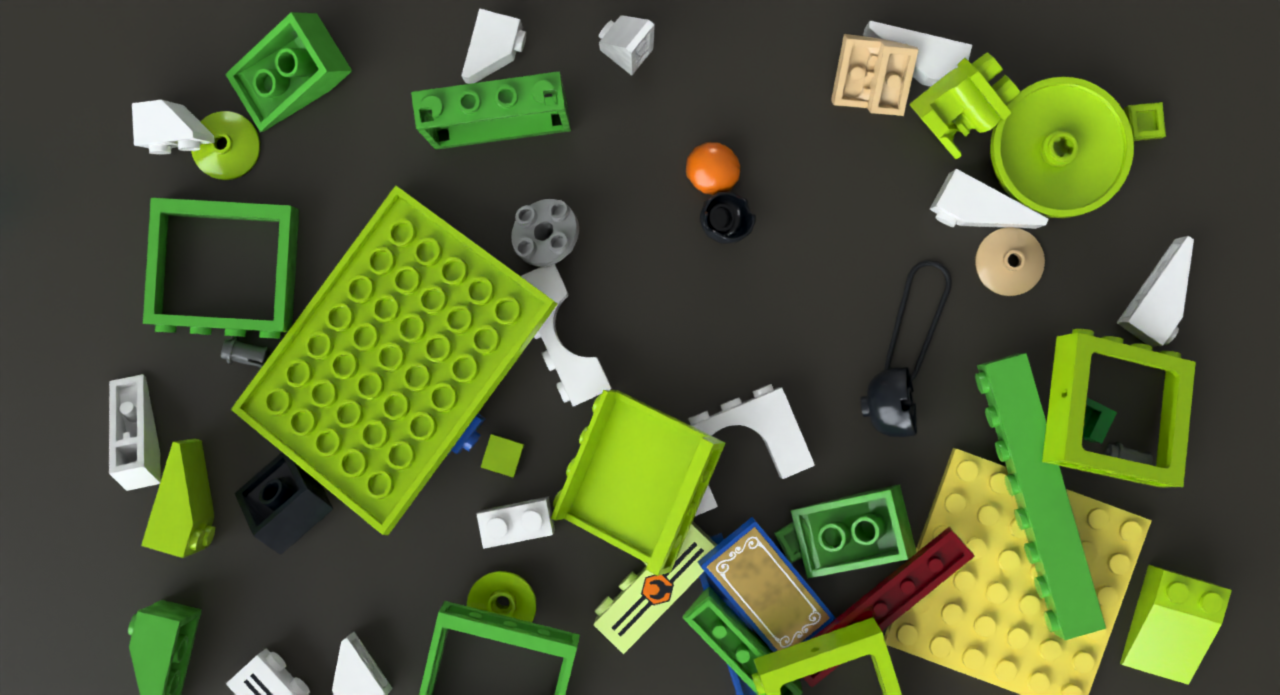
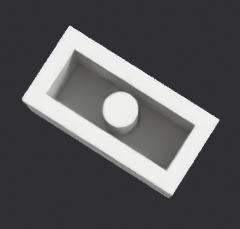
[477,496,555,549]

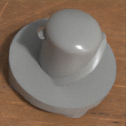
[511,199,579,267]

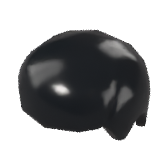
[700,191,756,244]

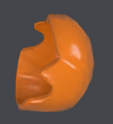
[686,142,741,195]

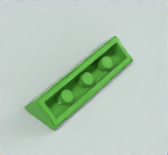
[683,587,803,695]

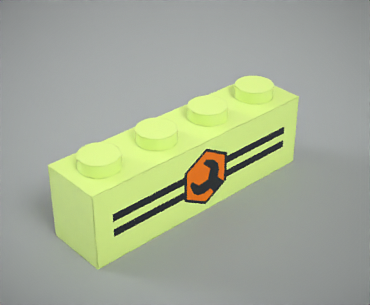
[593,521,717,654]

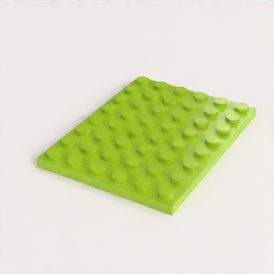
[231,185,558,536]

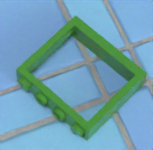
[411,71,571,150]
[143,198,299,339]
[419,601,580,695]

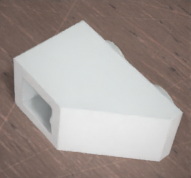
[132,100,215,154]

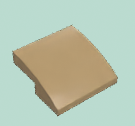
[831,34,919,116]

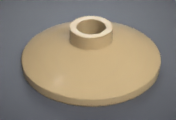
[975,227,1045,296]

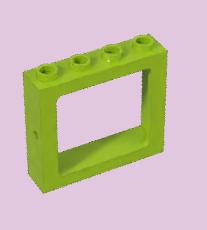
[1042,329,1196,487]
[751,617,902,695]

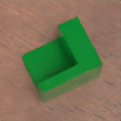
[1082,397,1117,444]

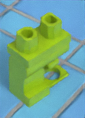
[909,52,1020,159]

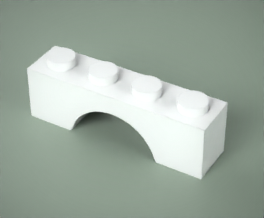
[521,264,612,406]

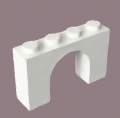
[688,384,815,516]

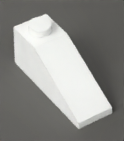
[598,15,655,76]
[863,21,972,87]
[929,169,1049,229]
[1117,236,1194,347]
[109,374,161,491]

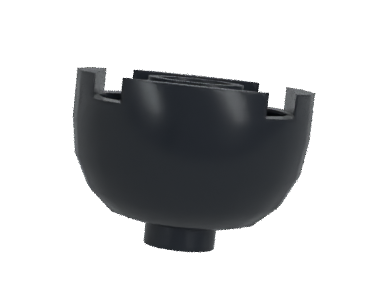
[861,367,917,437]

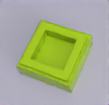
[1124,102,1166,141]
[481,434,525,478]

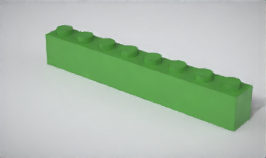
[975,353,1106,640]

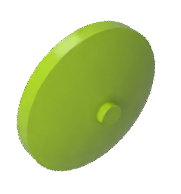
[990,77,1134,218]

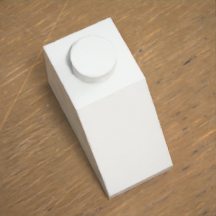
[461,8,527,84]
[332,632,393,695]

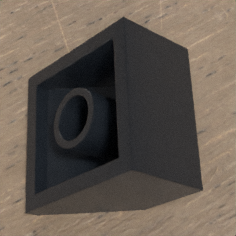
[234,452,333,555]

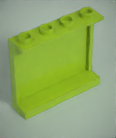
[551,390,726,576]

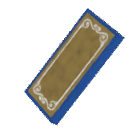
[698,517,836,652]

